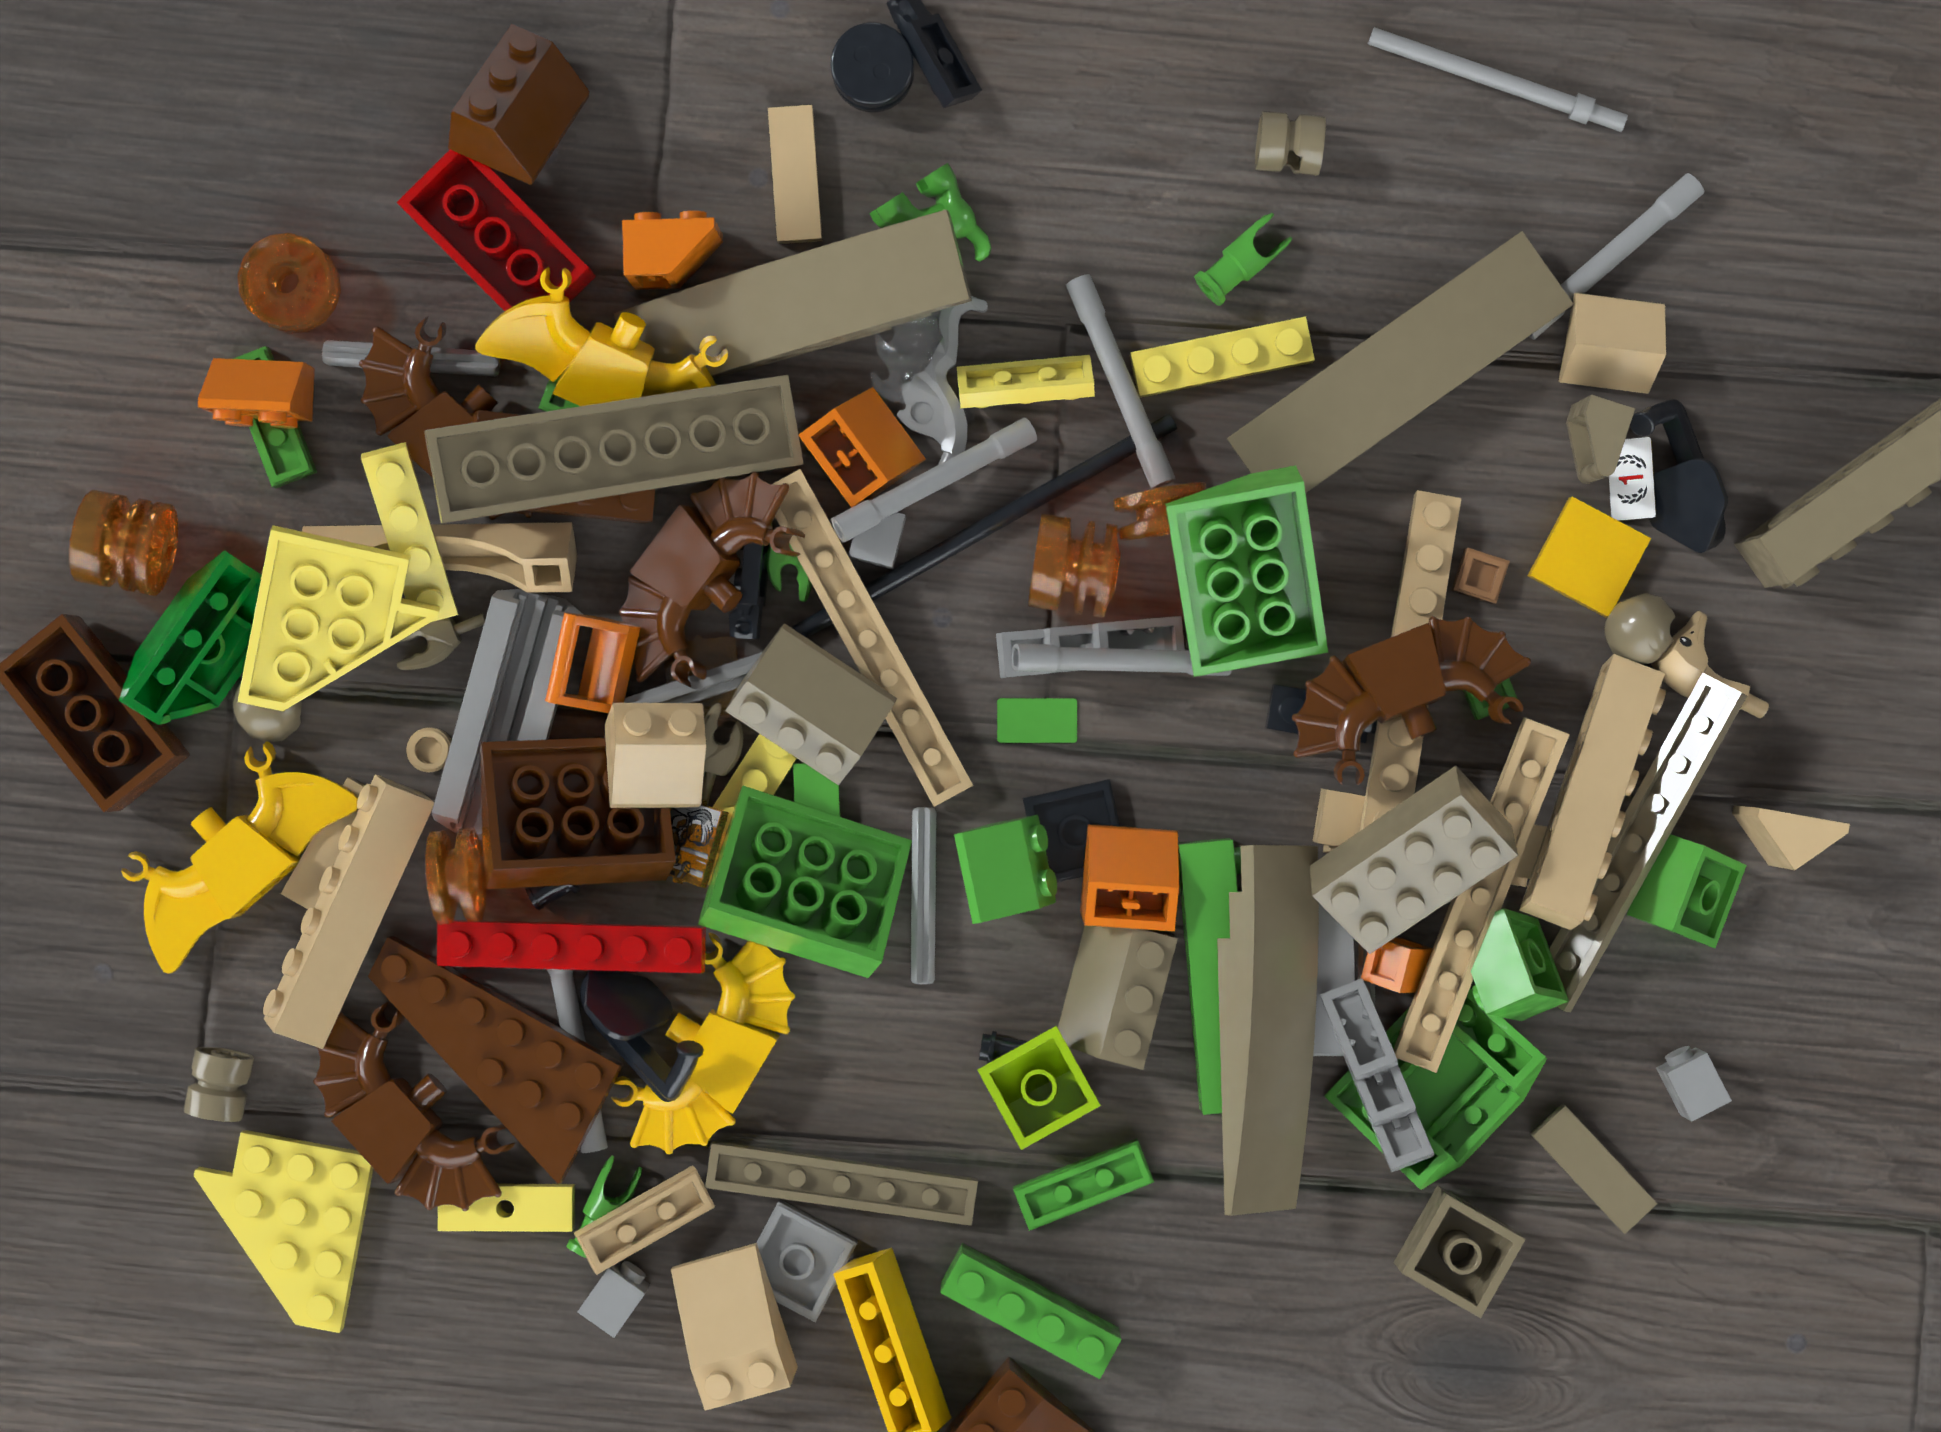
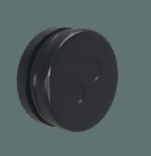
[831,22,914,112]

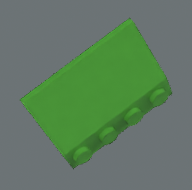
[1165,465,1328,677]
[698,786,912,978]

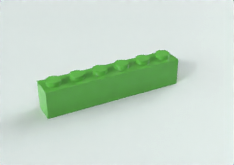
[1178,838,1241,1115]

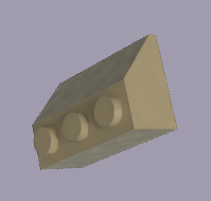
[725,623,897,785]
[1058,925,1178,1070]

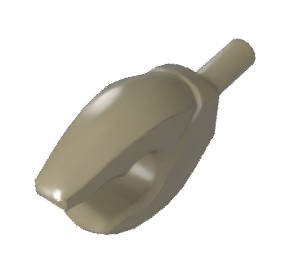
[397,613,486,670]
[701,703,743,803]

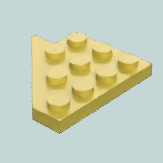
[238,525,440,711]
[194,1130,373,1333]

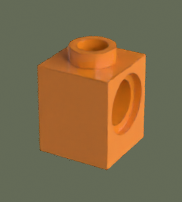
[1361,937,1433,993]

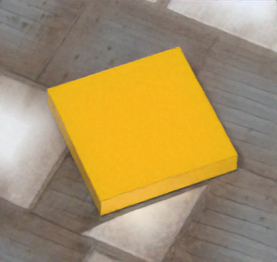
[1527,496,1651,618]

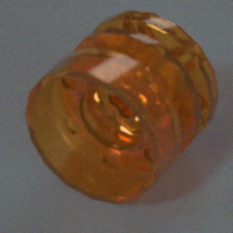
[69,490,179,596]
[1028,514,1121,618]

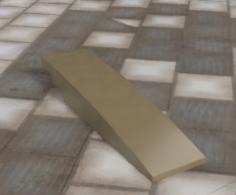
[614,209,972,379]
[1227,231,1574,493]
[1217,845,1319,1216]

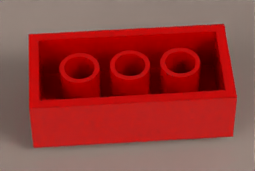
[396,149,596,311]

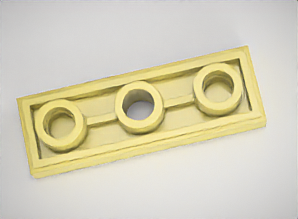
[438,1184,575,1232]

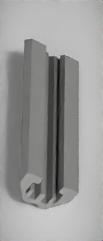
[432,589,583,840]

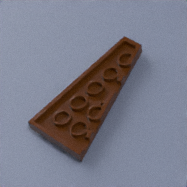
[368,936,624,1185]

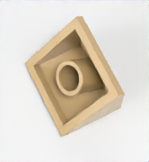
[1559,293,1666,394]
[1732,805,1850,870]

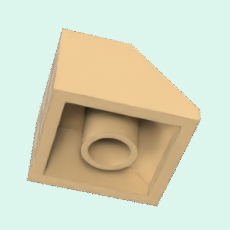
[604,703,706,808]

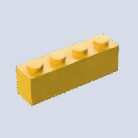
[833,1248,951,1432]

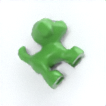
[869,163,992,262]

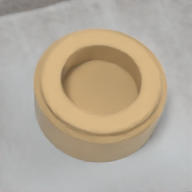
[406,728,452,772]

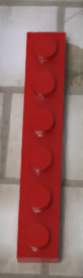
[437,920,706,973]

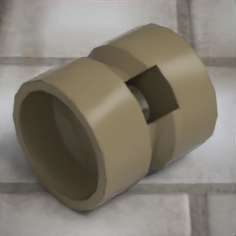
[1255,111,1326,176]
[183,1047,254,1122]

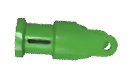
[1194,213,1293,306]
[566,1155,642,1258]

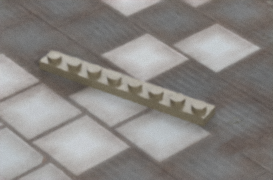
[1550,673,1747,1013]

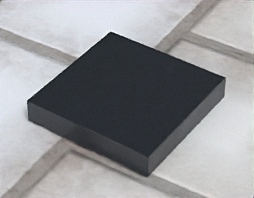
[1022,779,1120,882]

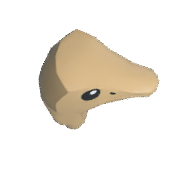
[1651,611,1769,718]

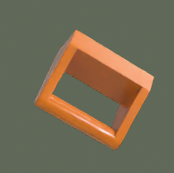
[545,612,641,713]

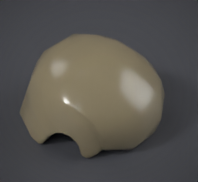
[1605,593,1675,665]
[233,683,303,742]

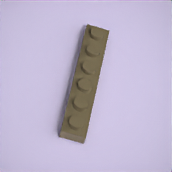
[705,1141,978,1226]

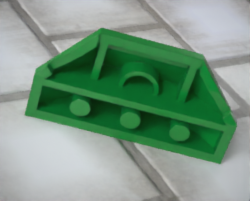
[119,550,262,725]

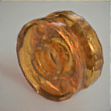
[238,233,341,334]
[1112,482,1207,541]
[425,827,486,925]

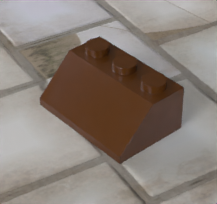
[448,24,590,185]

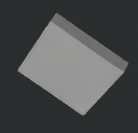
[756,1199,858,1323]

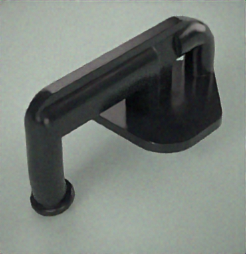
[1630,399,1728,553]
[580,970,704,1102]

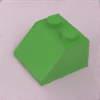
[954,815,1057,924]
[1627,834,1747,948]
[1471,908,1569,1021]

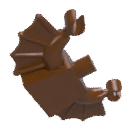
[359,316,533,520]
[619,472,805,687]
[1292,616,1531,785]
[313,1002,515,1211]

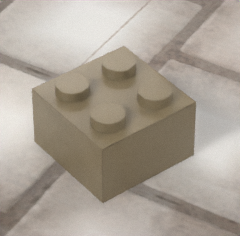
[1393,1185,1526,1318]

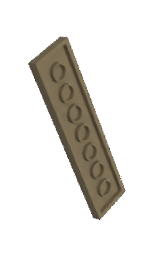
[424,375,804,524]

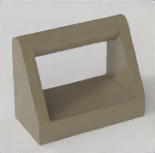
[1566,395,1635,484]

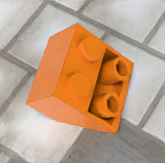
[622,211,723,290]
[198,358,315,429]
[798,387,926,508]
[1080,824,1179,931]

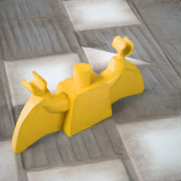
[475,267,728,406]
[121,741,359,974]

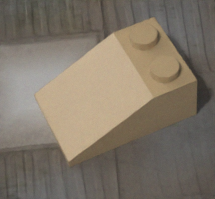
[671,1243,798,1411]

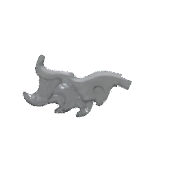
[871,296,988,465]

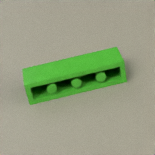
[940,1243,1122,1379]

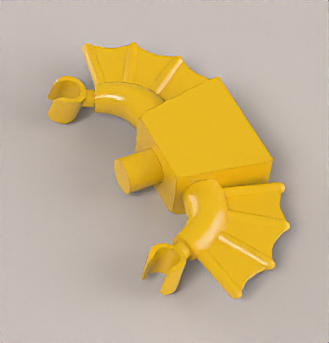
[611,932,795,1154]

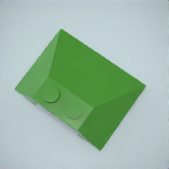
[1324,988,1547,1190]

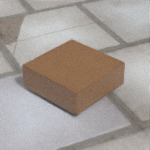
[1451,548,1510,604]

